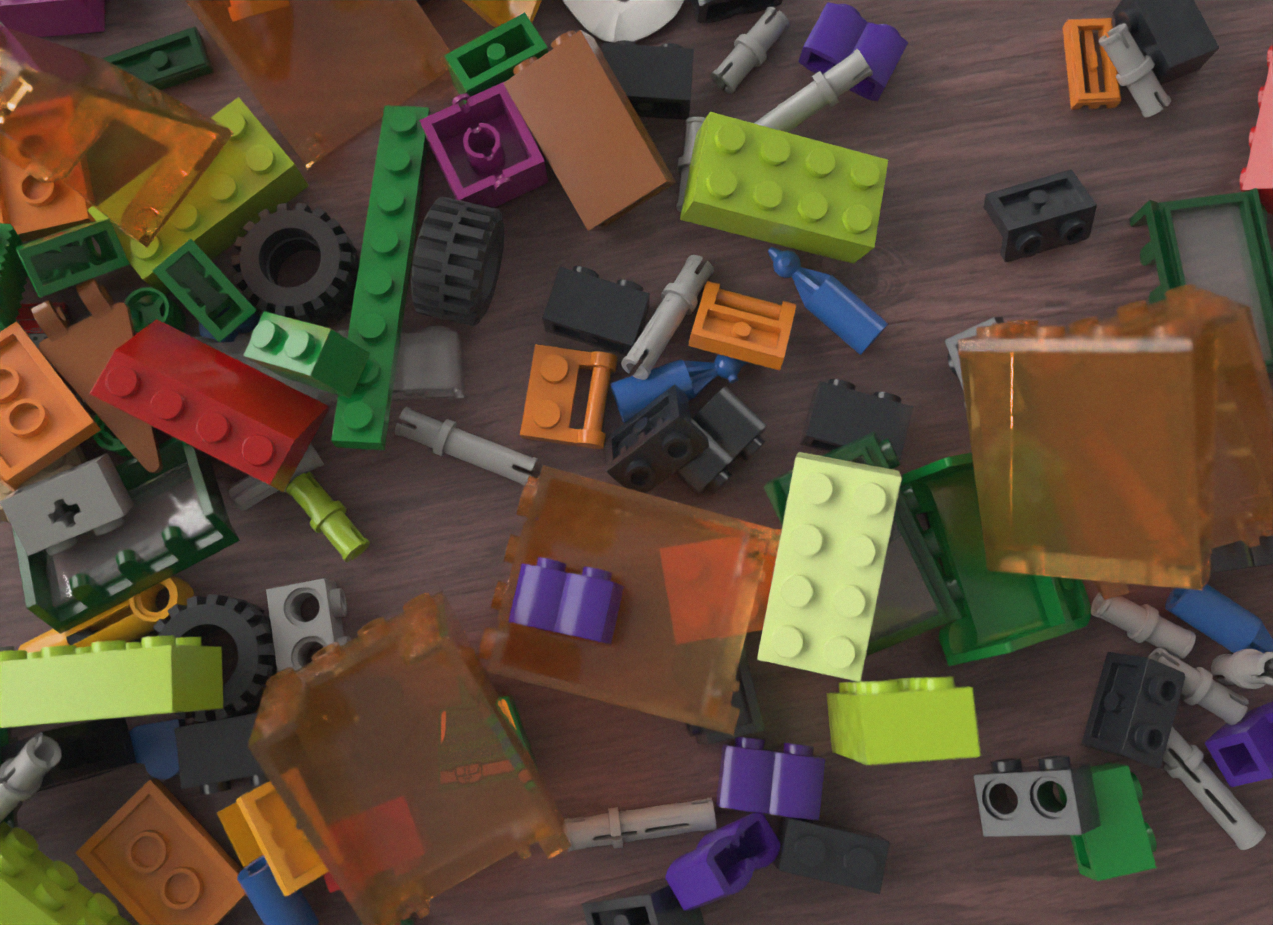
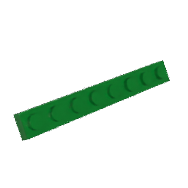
[331,105,431,450]

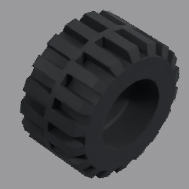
[411,196,505,326]
[232,202,360,327]
[153,594,279,721]

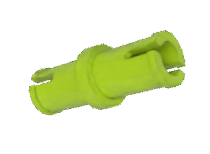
[286,472,370,562]

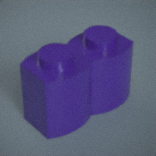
[798,2,908,102]
[508,557,624,644]
[716,736,825,820]
[665,813,781,911]

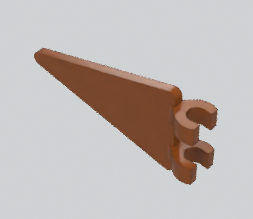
[31,278,163,473]

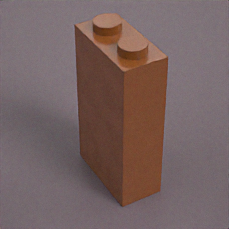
[503,30,676,231]

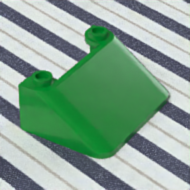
[900,443,1091,666]

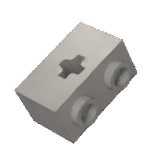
[0,453,134,556]

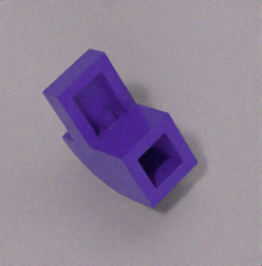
[1204,702,1273,788]

